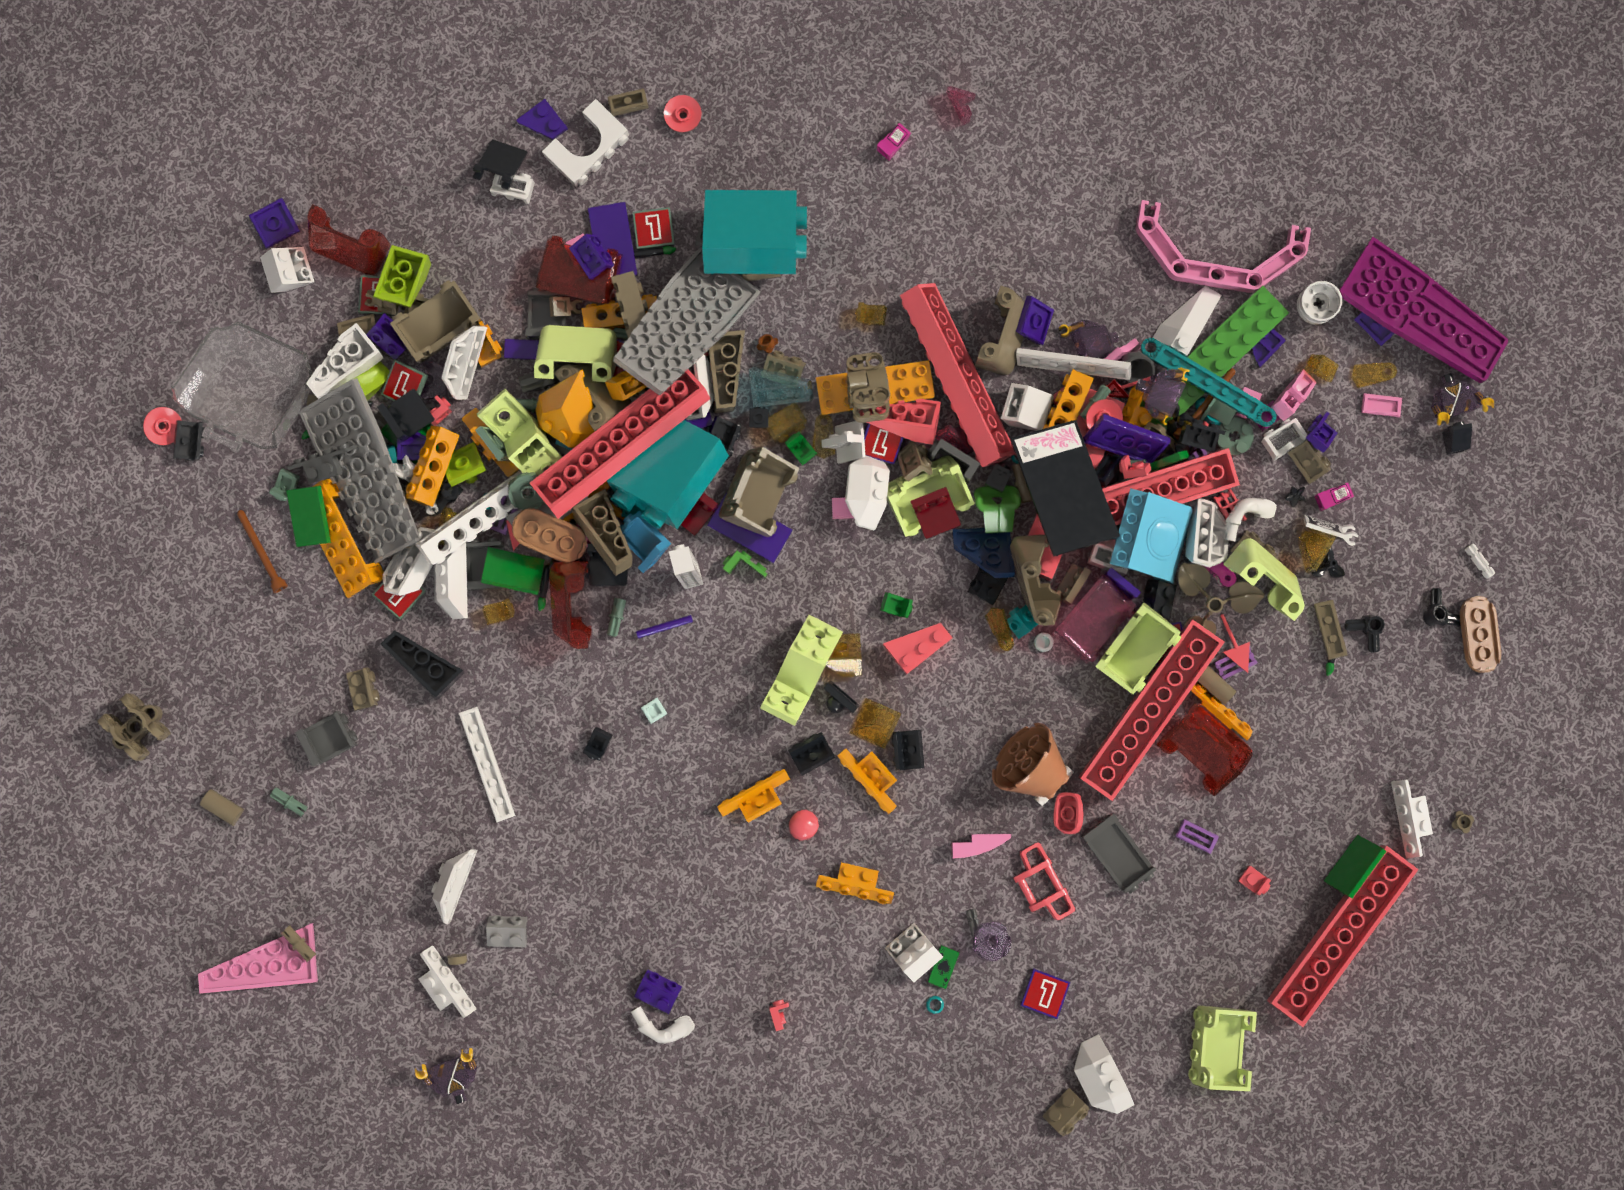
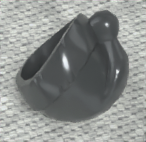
[1121,351,1155,388]

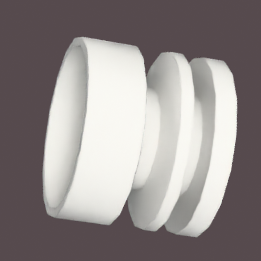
[1297,281,1342,325]

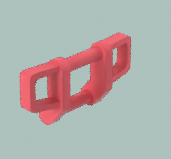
[1013,843,1075,920]

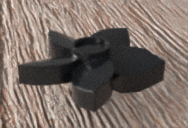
[1284,486,1305,507]

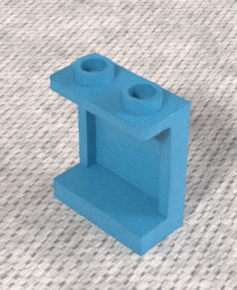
[620,511,671,573]

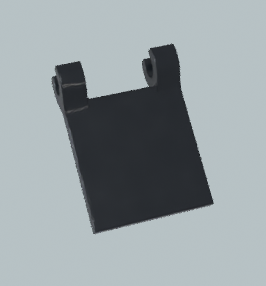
[473,139,528,190]

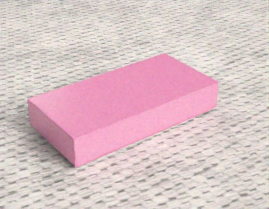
[1361,393,1402,417]

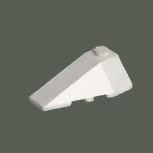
[1153,286,1222,356]
[306,323,384,399]

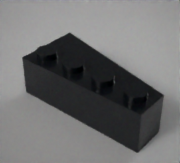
[381,630,464,700]

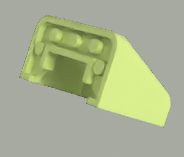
[887,456,975,537]
[1095,602,1182,695]

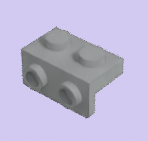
[486,915,528,947]

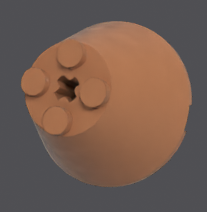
[992,723,1069,799]

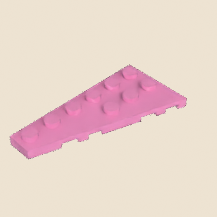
[198,923,318,994]

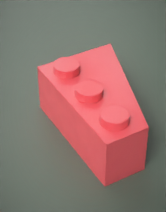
[883,623,952,675]

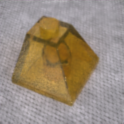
[1298,528,1337,574]
[826,633,862,677]
[850,698,901,749]

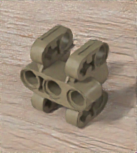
[846,352,890,423]
[97,693,171,761]

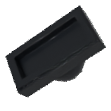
[1095,452,1124,487]
[824,681,859,713]

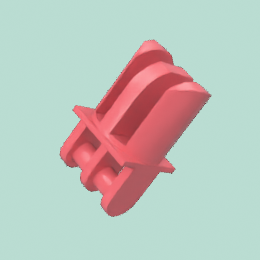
[1213,488,1247,521]

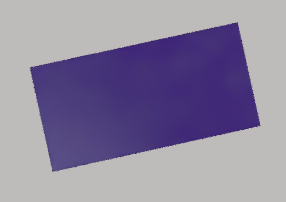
[588,202,638,282]
[1083,414,1170,463]
[707,492,793,563]

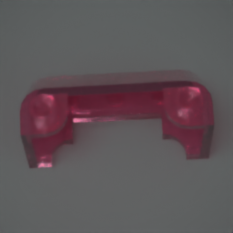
[1051,573,1137,663]

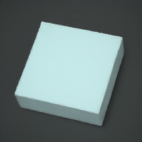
[641,698,667,724]

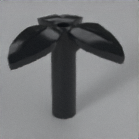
[1167,402,1193,435]
[1168,434,1197,464]
[1311,546,1345,578]

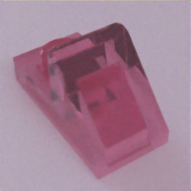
[946,86,976,125]
[935,425,974,455]

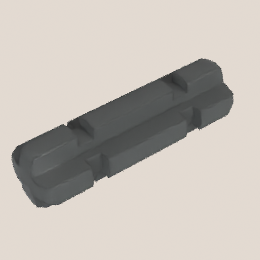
[966,908,985,947]

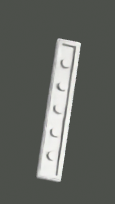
[1016,348,1131,380]
[459,707,515,822]

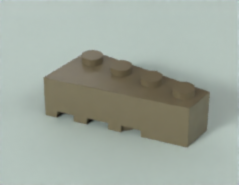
[611,271,648,338]
[708,330,745,413]
[573,489,632,576]

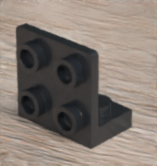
[377,389,435,441]

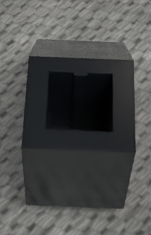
[1442,421,1472,455]

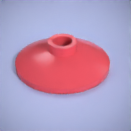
[664,95,702,132]
[1086,399,1123,430]
[143,407,182,445]

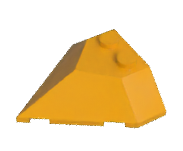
[536,369,595,448]

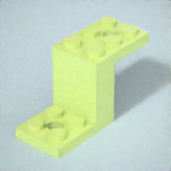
[477,389,562,476]
[760,615,843,726]

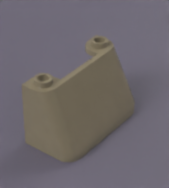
[390,280,482,363]
[975,286,1025,375]
[554,363,632,431]
[719,447,799,537]
[1010,535,1063,626]

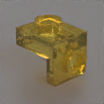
[855,302,887,326]
[1304,354,1339,382]
[482,599,515,625]

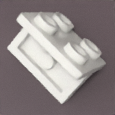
[821,421,865,464]

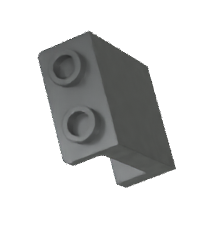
[525,288,567,340]
[928,439,980,485]
[466,538,505,591]
[295,711,358,767]

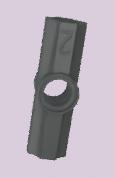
[518,362,574,393]

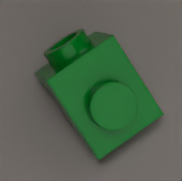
[785,431,817,466]
[880,592,913,618]

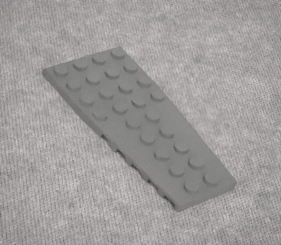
[613,247,761,395]
[299,378,421,563]

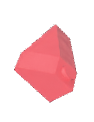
[859,399,941,445]

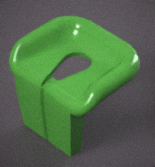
[974,485,1021,533]

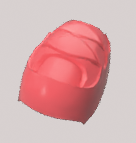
[1054,792,1083,834]

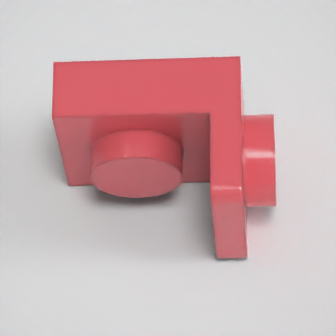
[430,395,452,426]
[1119,455,1151,479]
[1238,865,1271,896]
[769,999,789,1031]

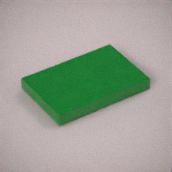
[286,486,331,547]
[481,547,545,595]
[1324,834,1387,899]

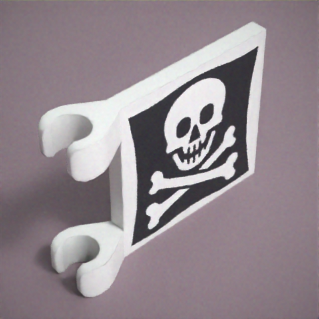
[1303,514,1358,546]

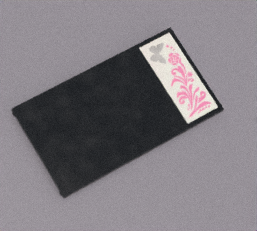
[1010,420,1120,557]

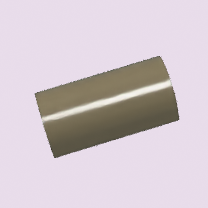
[608,89,649,116]
[1198,666,1236,704]
[200,789,245,826]

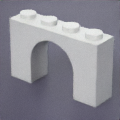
[542,99,629,187]

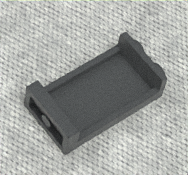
[1081,813,1156,894]

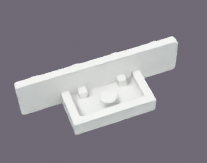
[1391,780,1433,858]
[419,946,476,1018]

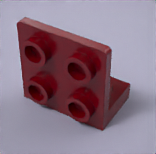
[910,487,961,539]
[681,492,718,536]

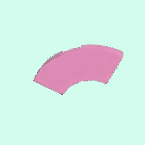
[1104,338,1141,361]

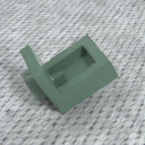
[269,468,300,501]

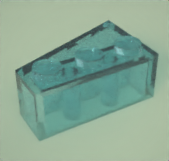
[749,367,814,407]

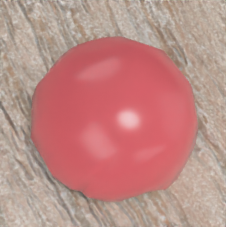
[789,810,819,841]

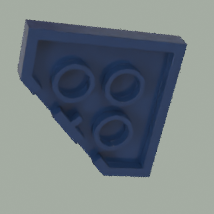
[952,528,1015,578]

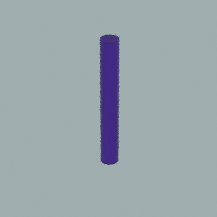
[636,615,693,639]

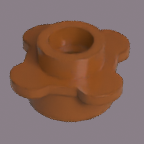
[757,334,779,353]

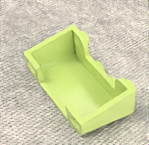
[534,325,617,382]
[1223,538,1304,621]
[1188,1005,1257,1091]

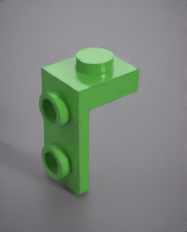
[723,550,768,578]

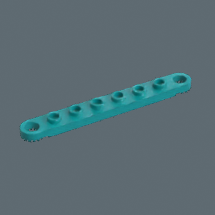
[1141,338,1277,427]

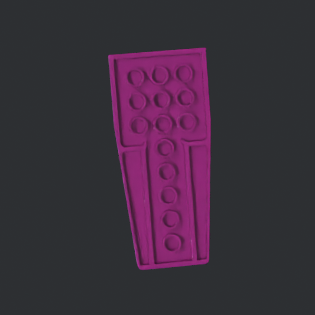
[1339,237,1508,383]

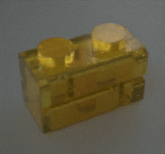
[766,402,807,443]

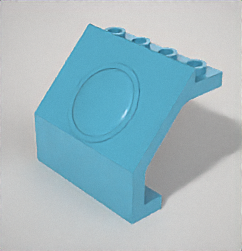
[1110,488,1193,584]

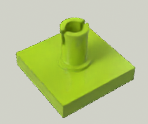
[445,442,486,487]

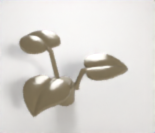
[1178,563,1265,635]

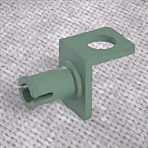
[1201,397,1236,425]

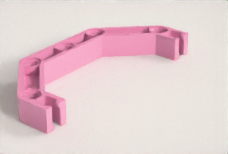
[1136,200,1311,293]

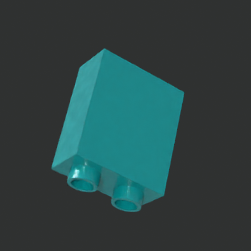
[702,190,807,274]
[607,420,729,529]

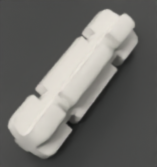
[1465,544,1495,579]

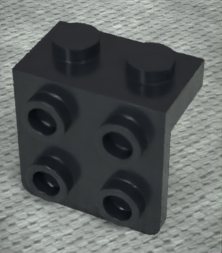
[587,544,628,587]

